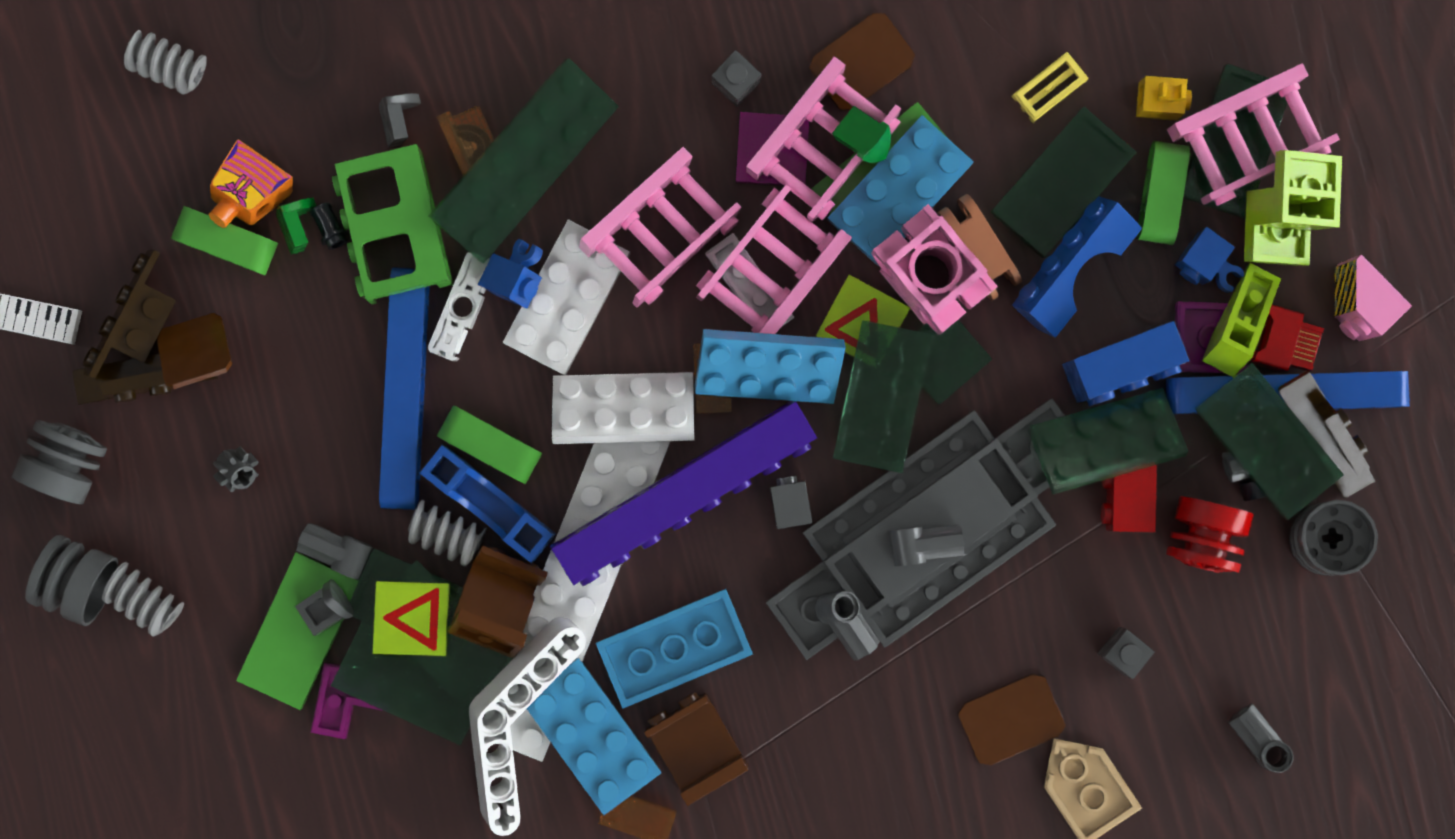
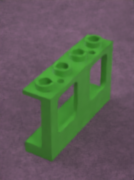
[332,144,453,305]

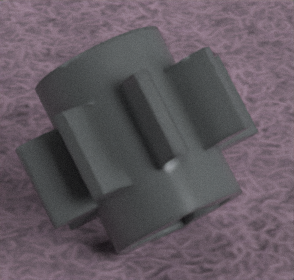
[213,446,259,492]

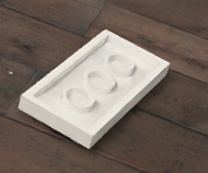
[502,219,630,375]
[552,372,694,444]

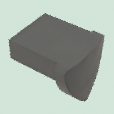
[379,94,421,147]
[295,579,354,636]

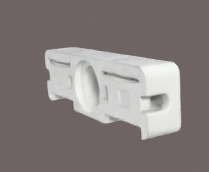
[428,252,490,362]

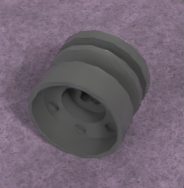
[11,420,107,504]
[1289,500,1378,576]
[25,535,119,626]

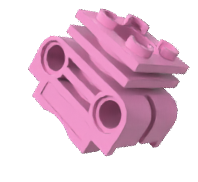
[871,204,998,334]

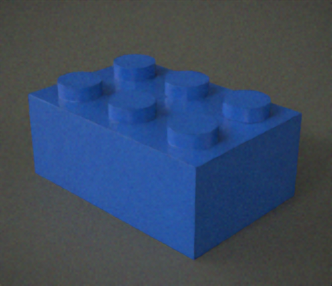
[1062,321,1190,406]

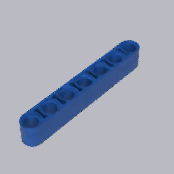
[379,267,430,510]
[1166,371,1410,414]

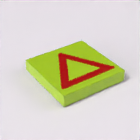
[815,275,910,370]
[373,581,449,656]

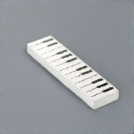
[0,293,82,345]

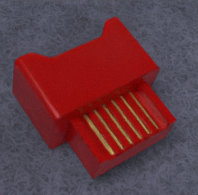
[1248,304,1325,372]

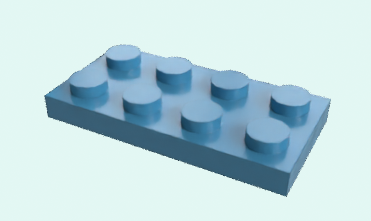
[827,115,974,267]
[694,329,846,404]
[596,589,753,709]
[527,657,662,815]

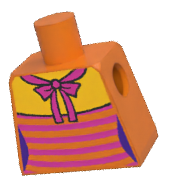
[209,139,293,228]

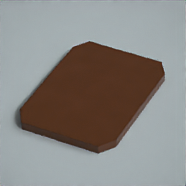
[809,13,915,110]
[157,313,233,389]
[958,674,1066,765]

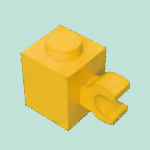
[1136,76,1192,120]

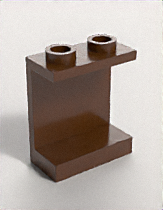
[447,546,548,658]
[644,692,749,806]

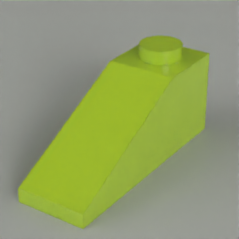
[1202,263,1281,377]

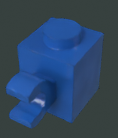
[1174,227,1245,293]
[478,239,543,309]

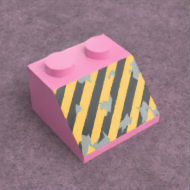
[1335,254,1412,341]

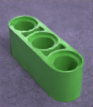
[1137,140,1190,245]
[171,206,278,276]
[437,405,543,484]

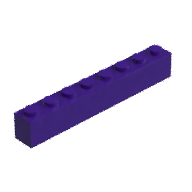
[550,401,817,586]

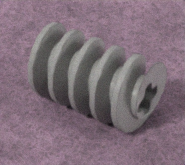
[124,30,207,94]
[408,500,487,567]
[102,562,184,636]

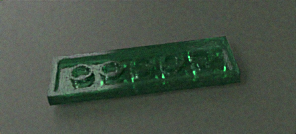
[428,58,619,264]

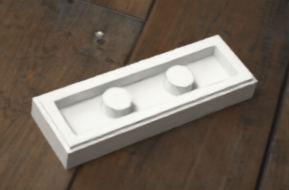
[705,233,795,327]

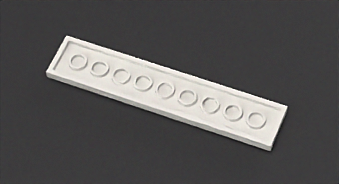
[483,441,671,762]

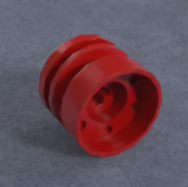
[1166,496,1254,573]

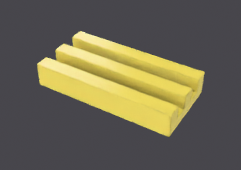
[1011,52,1089,123]

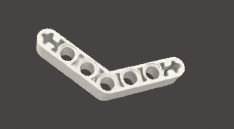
[469,617,586,836]

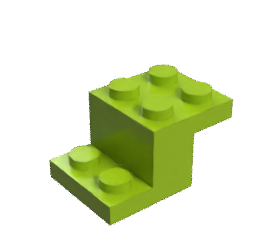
[1244,150,1342,266]

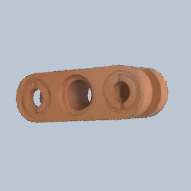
[937,194,1022,301]

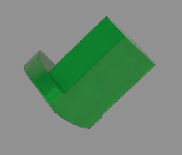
[832,106,891,163]
[276,198,316,255]

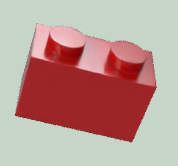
[1101,460,1157,533]

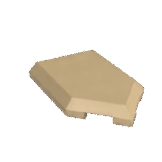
[1044,738,1142,839]

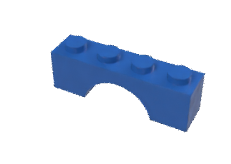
[1012,196,1142,338]
[420,445,556,563]

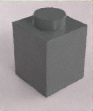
[712,50,761,107]
[770,476,812,529]
[1097,627,1155,679]

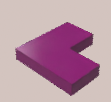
[310,662,395,739]

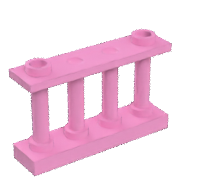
[746,56,901,223]
[1167,63,1340,206]
[579,147,741,308]
[696,185,852,334]

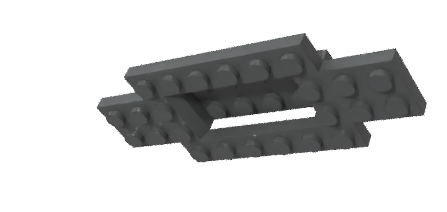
[766,398,1093,660]

